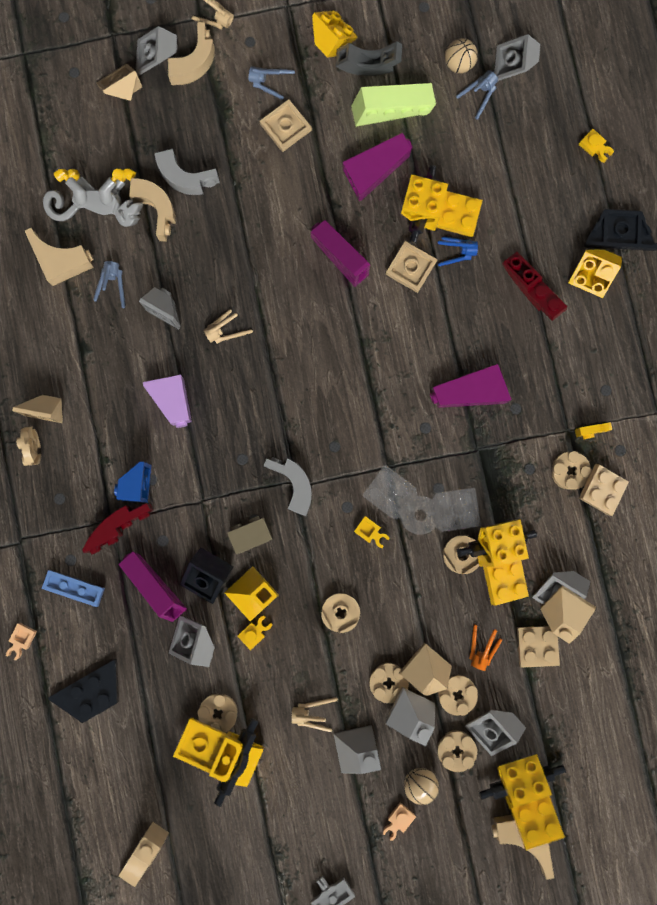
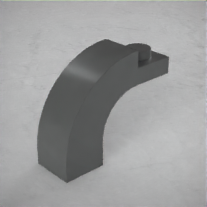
[336,41,402,76]

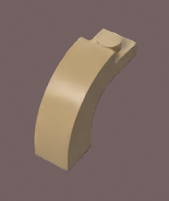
[168,22,215,85]
[129,178,176,242]

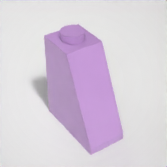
[143,375,192,428]

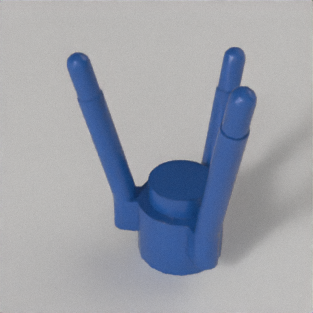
[437,236,478,266]

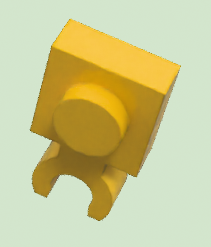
[579,129,614,163]
[575,422,612,440]
[354,516,390,548]
[238,615,273,650]

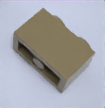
[227,516,273,554]

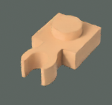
[6,623,37,660]
[383,802,416,841]

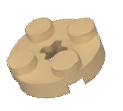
[16,427,41,466]
[552,451,592,490]
[443,536,479,574]
[321,593,360,633]
[369,663,409,703]
[438,675,478,716]
[198,693,238,733]
[437,730,477,772]

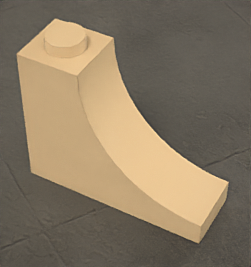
[25,228,94,286]
[491,815,554,879]
[119,822,169,887]

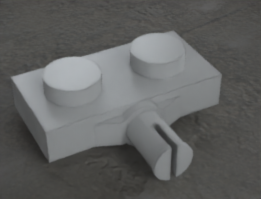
[311,875,355,905]

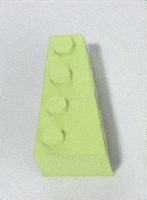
[352,83,436,127]

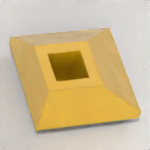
[312,11,358,58]
[568,250,622,298]
[224,566,279,621]

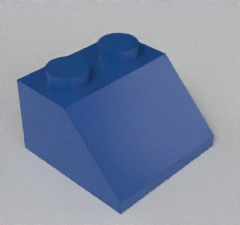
[114,462,152,503]

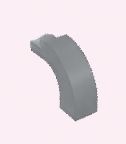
[154,149,220,195]
[264,457,312,516]

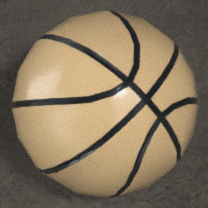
[445,38,478,73]
[404,768,439,805]

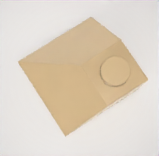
[540,585,596,644]

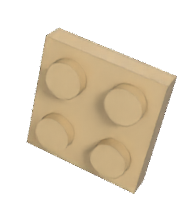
[260,99,312,152]
[386,241,437,293]
[579,464,629,516]
[517,626,560,668]

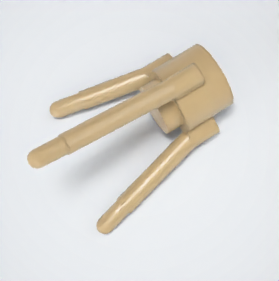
[192,0,234,30]
[204,309,253,344]
[292,697,338,732]

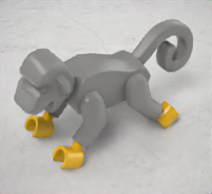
[43,169,143,227]

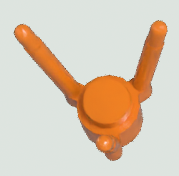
[469,624,502,671]

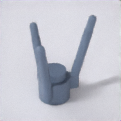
[248,66,295,99]
[456,71,498,119]
[93,261,125,308]

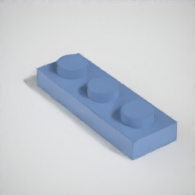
[42,570,105,607]

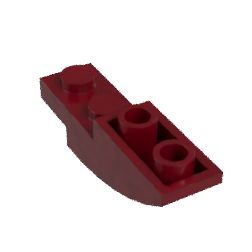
[502,252,568,321]
[82,503,154,555]

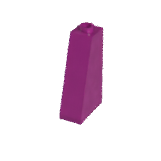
[342,133,412,201]
[311,220,370,287]
[430,364,512,408]
[118,551,187,622]

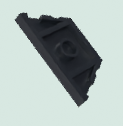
[584,209,657,251]
[48,659,119,723]

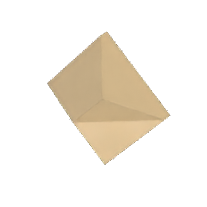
[96,64,142,101]
[12,395,63,423]
[399,642,452,696]

